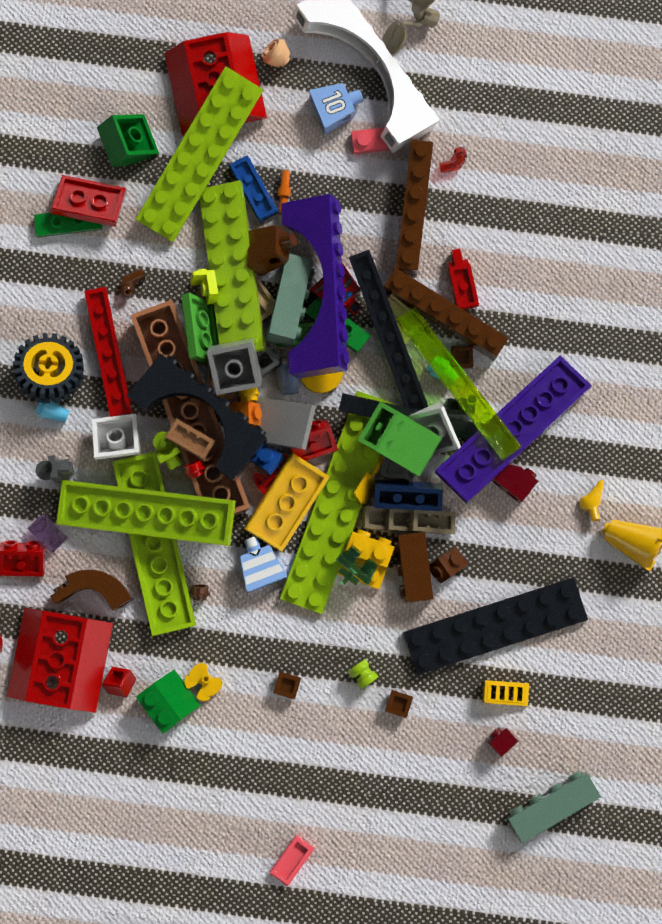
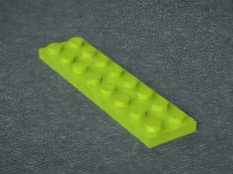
[135,66,263,242]
[200,180,266,352]
[113,451,197,636]
[56,480,236,546]

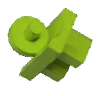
[153,431,182,470]

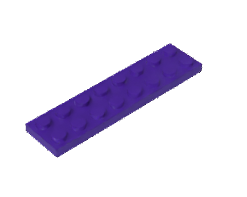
[435,355,592,504]

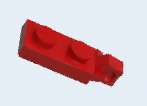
[448,248,479,310]

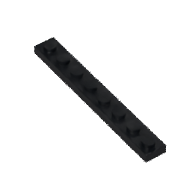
[349,250,429,410]

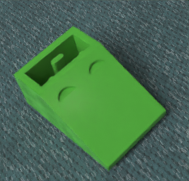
[358,401,442,477]

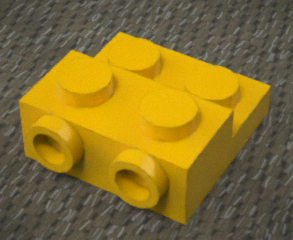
[337,529,395,590]

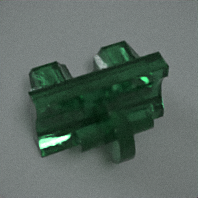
[336,545,378,586]

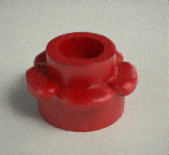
[184,460,205,479]

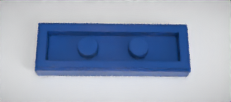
[229,155,278,223]

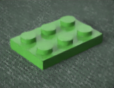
[181,293,219,366]

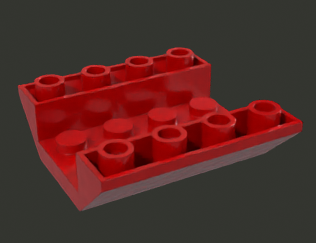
[164,32,267,136]
[7,607,113,713]

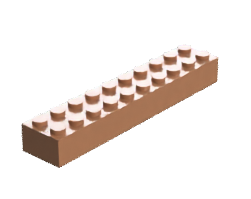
[130,300,251,516]

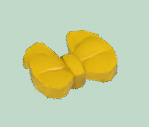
[184,663,223,701]

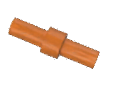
[277,170,291,215]

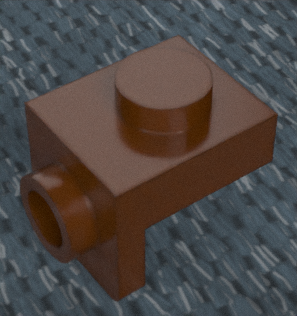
[429,546,469,584]

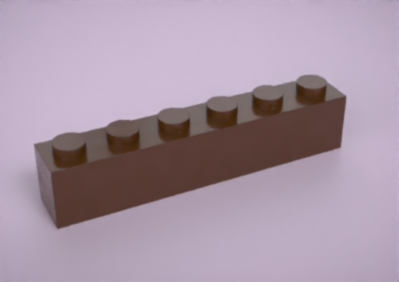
[396,139,434,276]
[384,268,509,361]

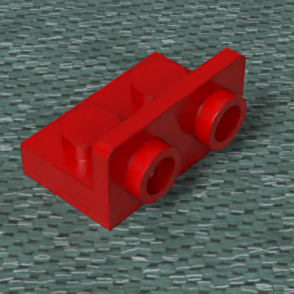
[291,420,338,461]
[0,540,46,577]

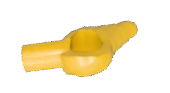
[579,480,604,522]

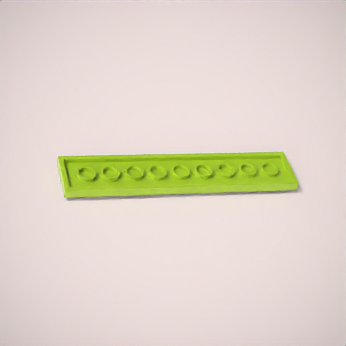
[280,391,396,614]

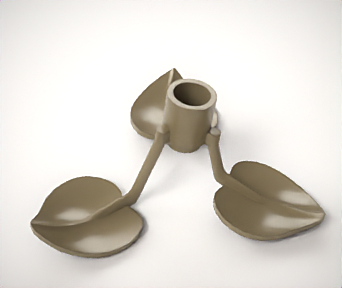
[382,0,440,57]

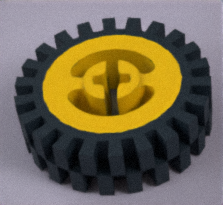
[13,333,84,403]

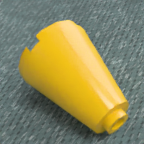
[602,519,662,571]

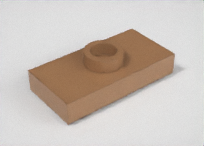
[165,418,216,461]

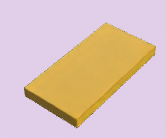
[244,453,330,552]

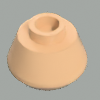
[262,39,290,67]

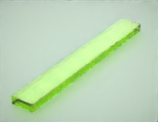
[396,307,522,461]

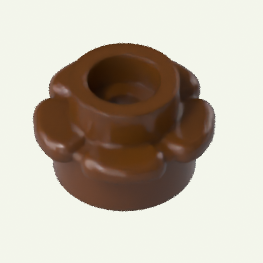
[189,584,210,601]

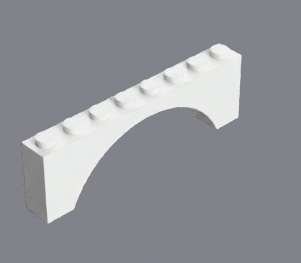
[292,0,439,153]

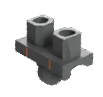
[35,455,74,483]

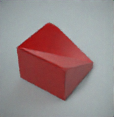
[102,666,136,698]

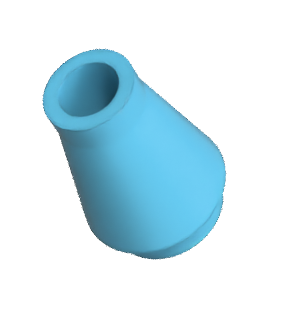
[35,399,70,423]

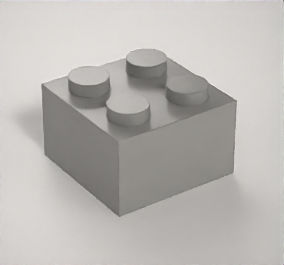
[207,338,262,395]

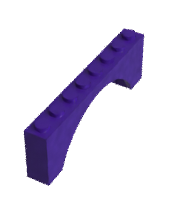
[281,194,349,379]

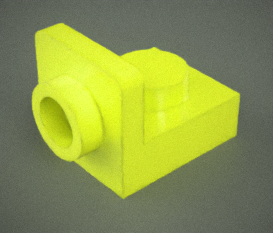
[190,269,219,305]

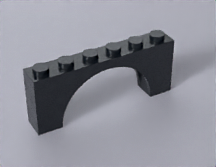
[126,354,268,483]

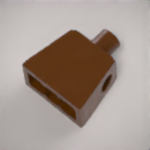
[247,225,297,277]

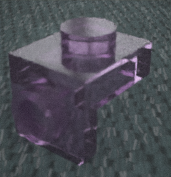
[27,513,67,552]

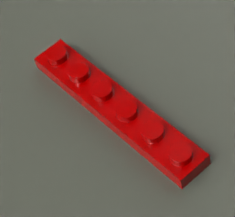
[84,287,133,417]

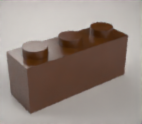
[394,532,433,603]

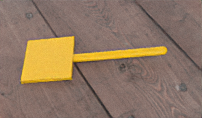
[353,456,384,507]

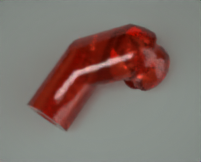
[439,147,467,173]

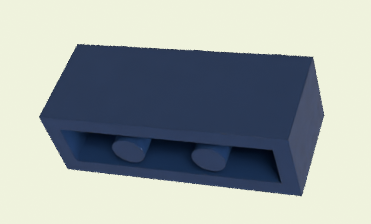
[374,480,443,511]

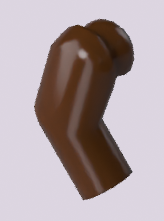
[119,269,146,297]

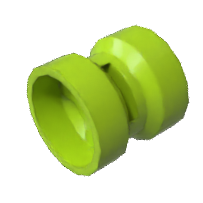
[348,659,378,690]

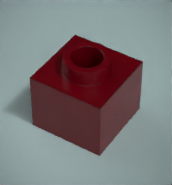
[487,727,519,757]

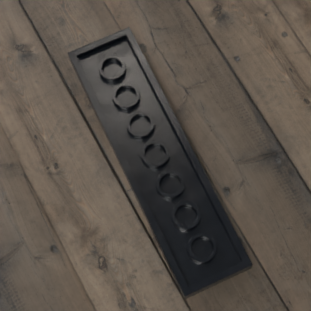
[403,577,588,675]

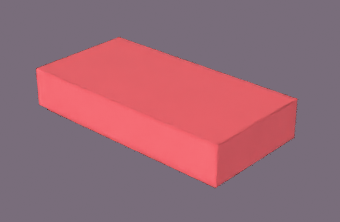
[269,835,315,886]

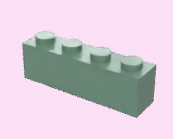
[266,253,315,347]
[506,771,601,843]

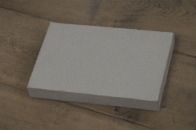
[256,397,316,450]

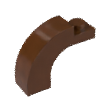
[50,570,134,611]

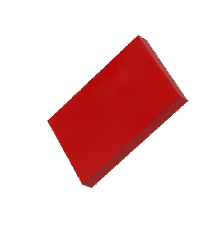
[51,175,126,227]

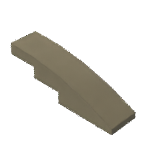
[362,506,456,535]

